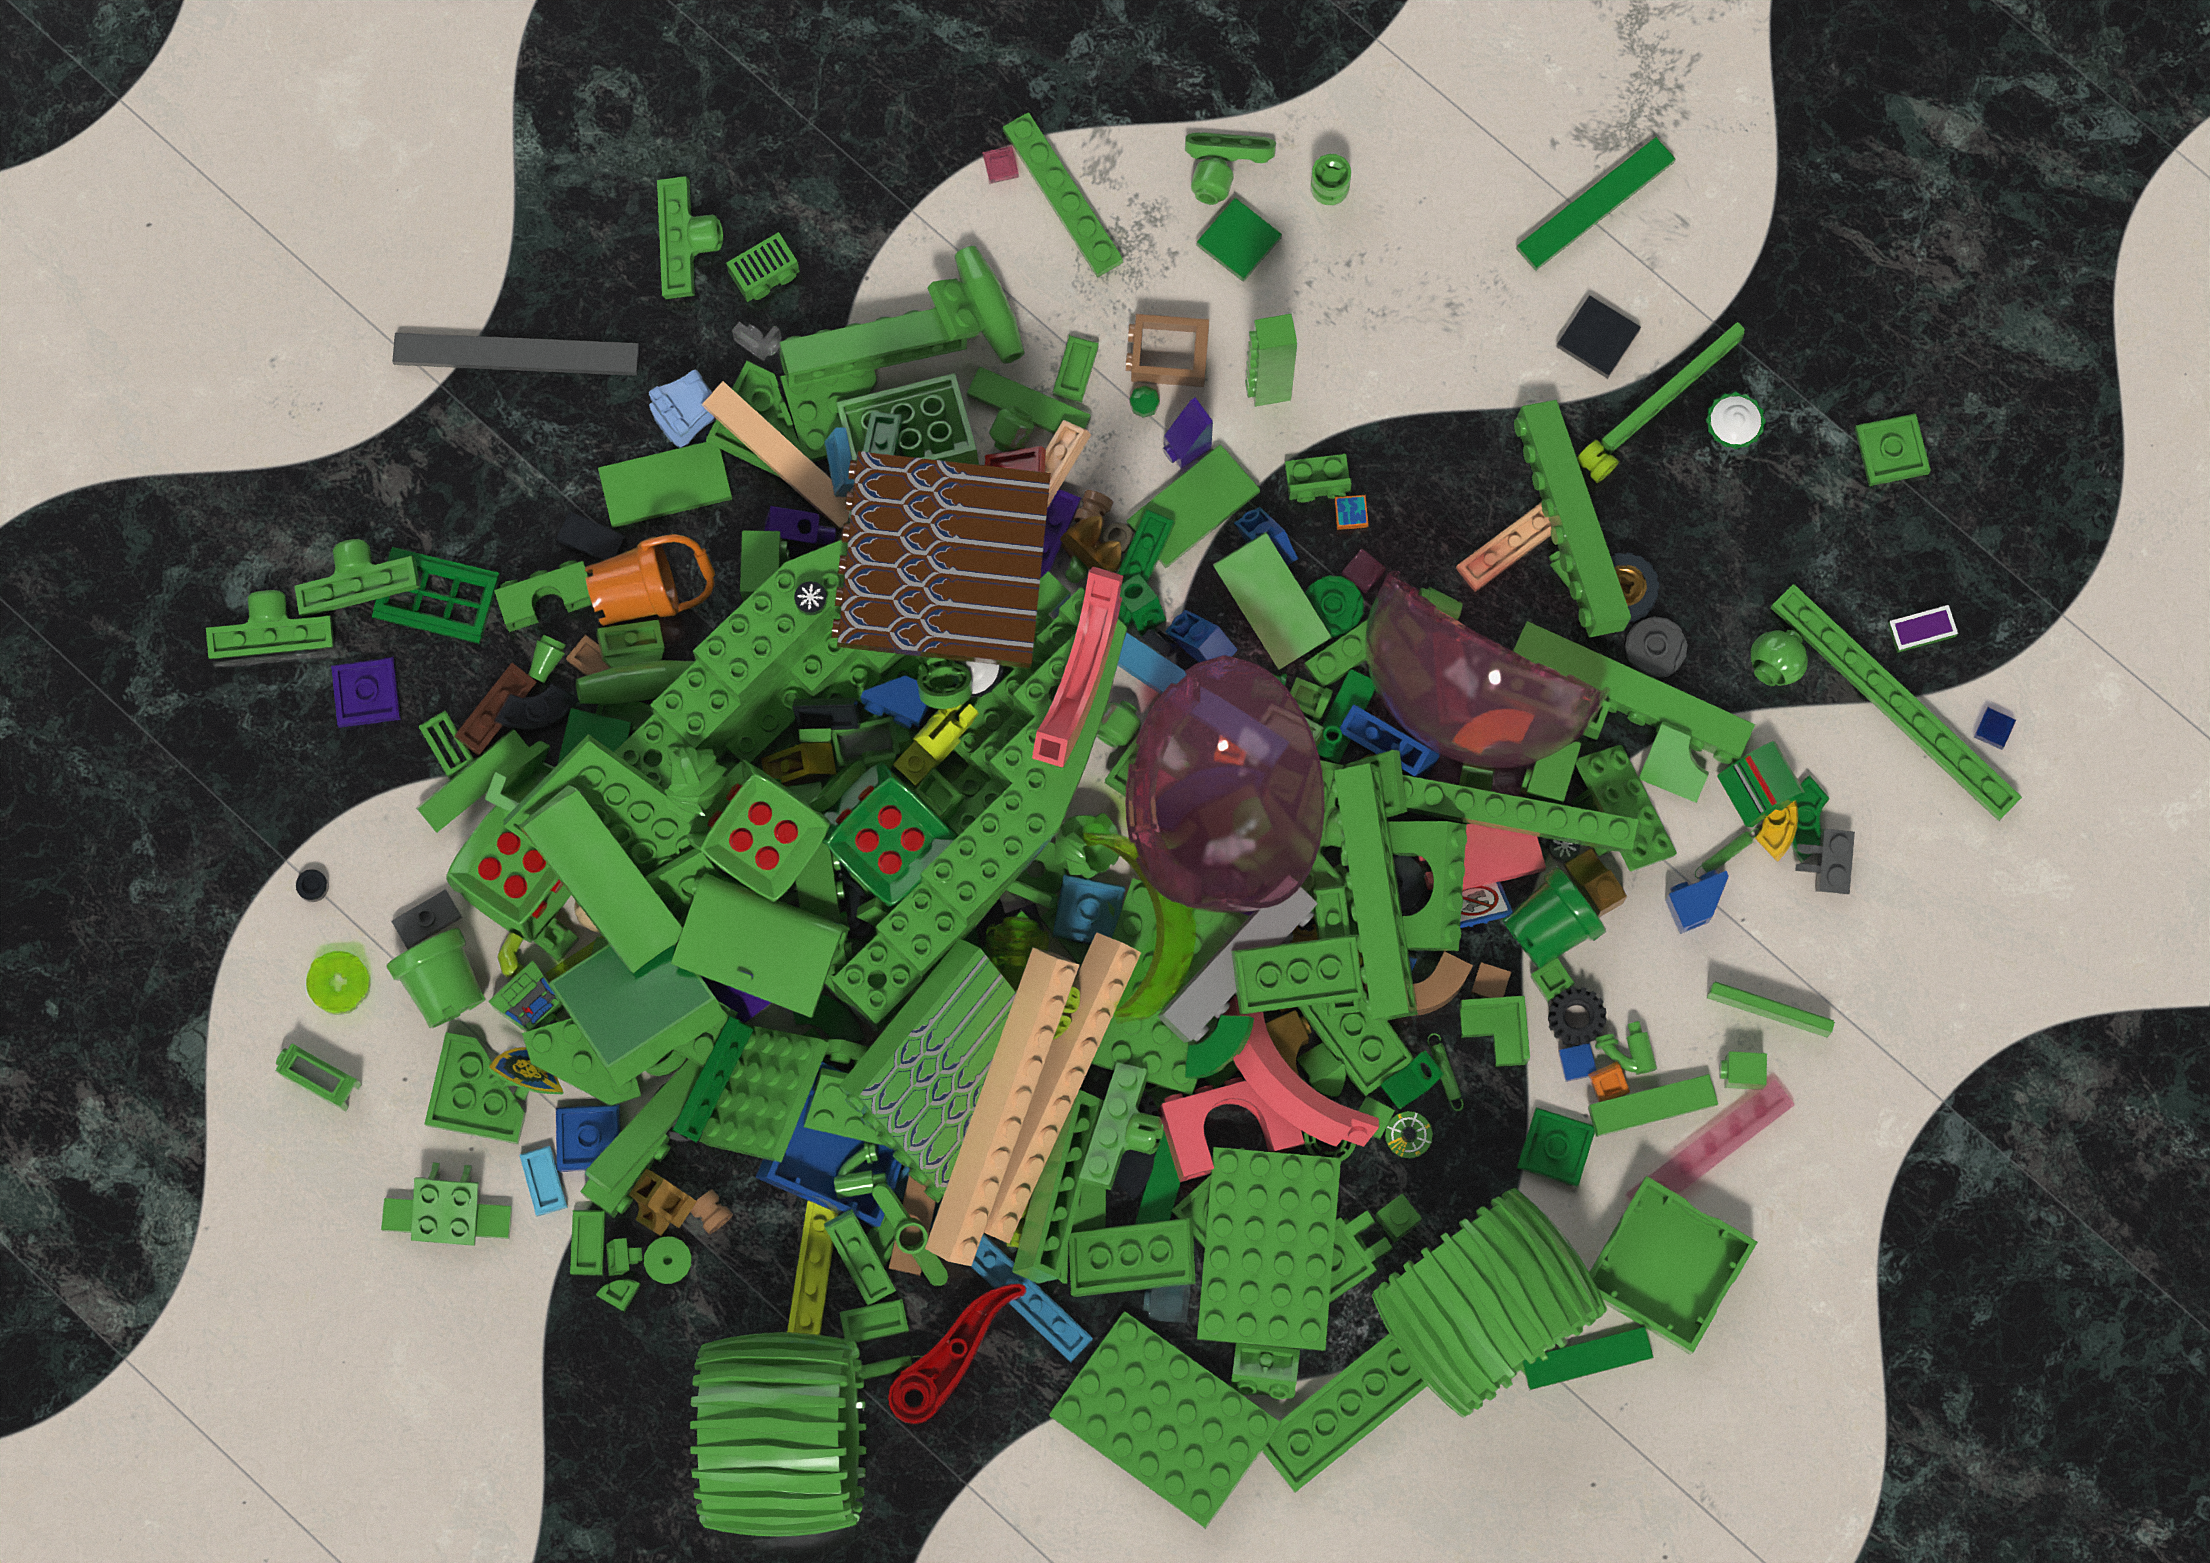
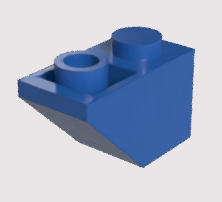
[1234,507,1298,565]
[1165,610,1237,672]
[861,675,935,729]
[1665,870,1729,934]

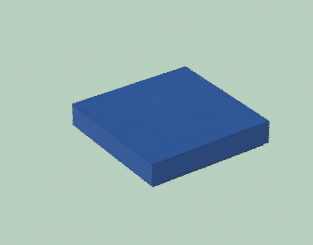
[556,1105,621,1172]

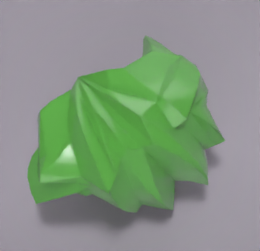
[665,746,729,824]
[1054,813,1122,879]

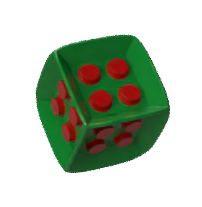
[822,762,957,907]

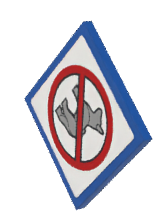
[1460,881,1513,928]

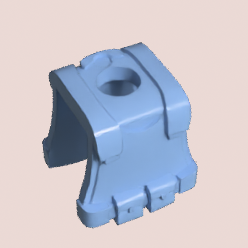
[649,370,716,448]

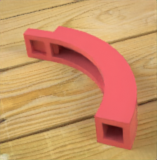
[1032,567,1123,768]
[1223,995,1379,1147]

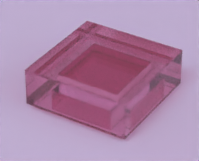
[982,146,1019,184]
[1342,549,1386,593]

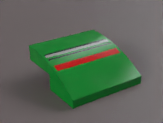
[1717,741,1805,828]

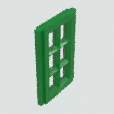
[372,547,500,644]

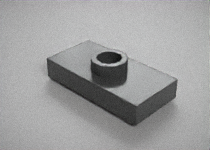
[391,889,463,949]

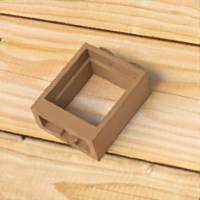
[1125,314,1209,387]

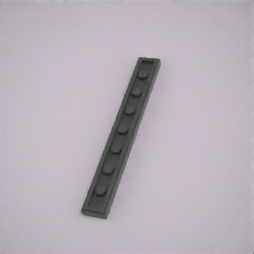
[392,333,639,376]

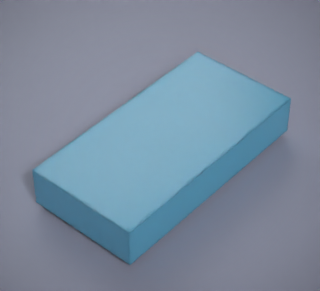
[519,1146,568,1217]

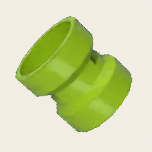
[1577,440,1619,483]

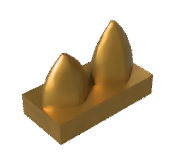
[1059,516,1122,573]

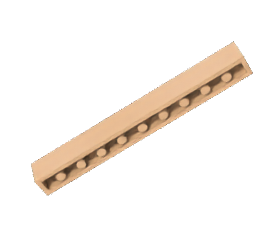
[984,932,1141,1244]
[925,948,1079,1266]

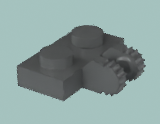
[1795,829,1855,894]

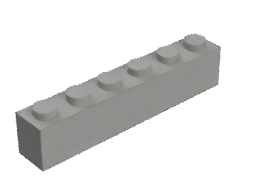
[1157,877,1318,1043]

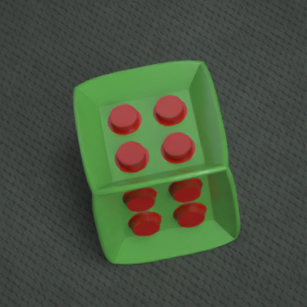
[687,759,830,902]
[446,805,571,943]

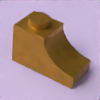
[1564,848,1627,918]
[1266,1010,1311,1076]

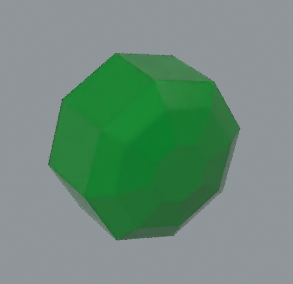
[1129,385,1160,418]

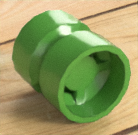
[1311,154,1351,205]

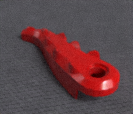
[888,1283,1027,1424]

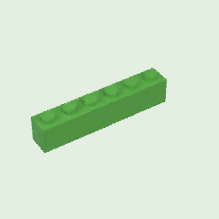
[780,307,967,388]
[1245,313,1297,407]
[787,782,854,975]
[1012,1089,1104,1283]

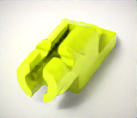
[893,702,979,787]

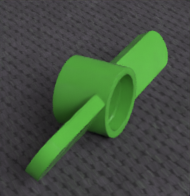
[872,1183,948,1286]

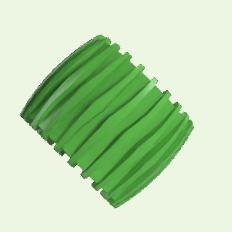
[1372,1188,1607,1418]
[690,1332,866,1537]

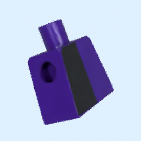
[764,506,835,554]

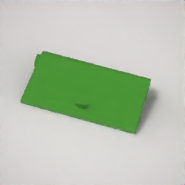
[671,873,848,1018]

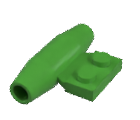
[927,246,1025,364]
[576,620,695,704]

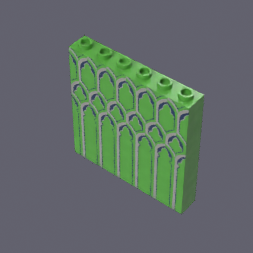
[839,939,1016,1203]

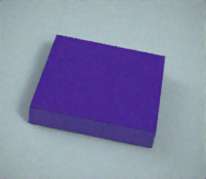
[331,657,401,728]

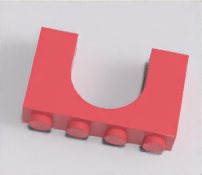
[1158,1077,1305,1182]

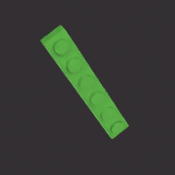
[1003,112,1123,278]

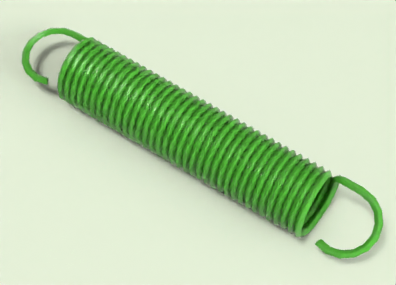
[1695,828,1760,879]
[1427,1033,1463,1111]
[856,1355,922,1379]

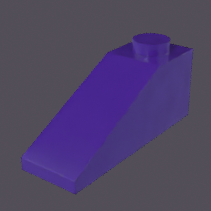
[1162,397,1213,469]

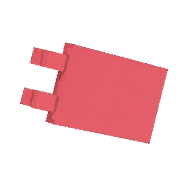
[1418,824,1546,891]

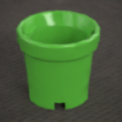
[386,928,486,1028]

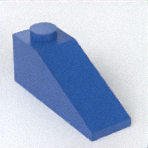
[1340,704,1440,779]

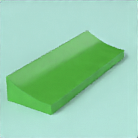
[519,785,683,973]

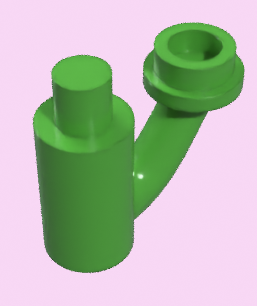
[1595,1021,1657,1075]
[834,1141,888,1199]

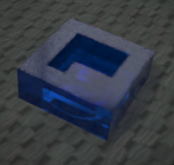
[1974,707,2016,750]

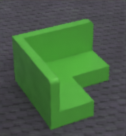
[1459,996,1530,1067]

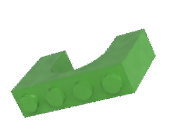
[1388,821,1467,951]

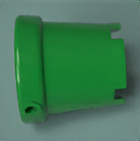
[1502,867,1606,969]

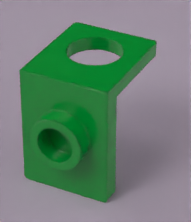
[1120,574,1166,636]
[1381,1050,1444,1109]

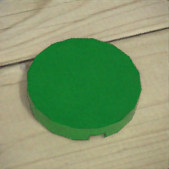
[1305,575,1364,638]

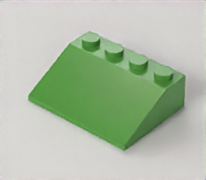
[836,373,979,465]

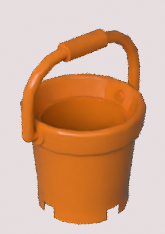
[585,534,715,626]

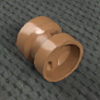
[1074,490,1114,531]
[690,1190,733,1234]

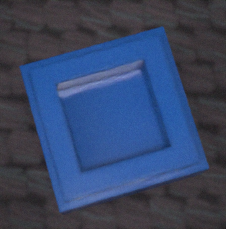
[1558,1043,1596,1082]

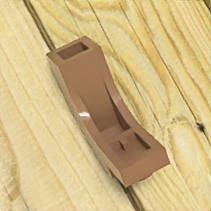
[1361,951,1473,1016]

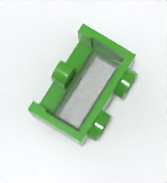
[831,714,901,770]

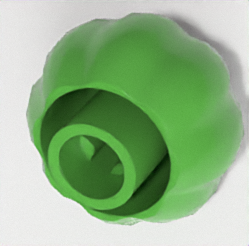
[1751,630,1808,686]

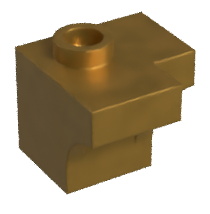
[629,1168,697,1236]

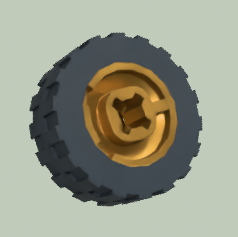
[1611,552,1659,623]

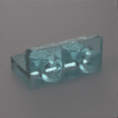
[1143,1284,1191,1324]

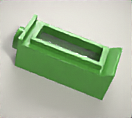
[275,1043,362,1112]

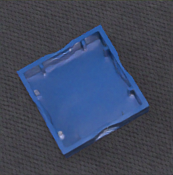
[755,1062,902,1227]

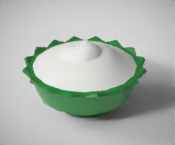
[1706,391,1766,449]

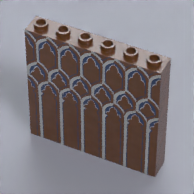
[831,451,1051,668]

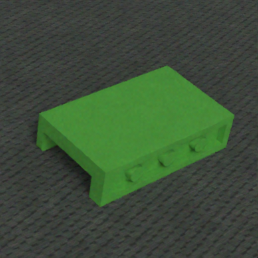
[485,741,555,812]

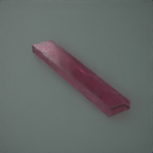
[1625,1080,1795,1201]

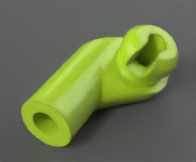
[497,932,524,979]

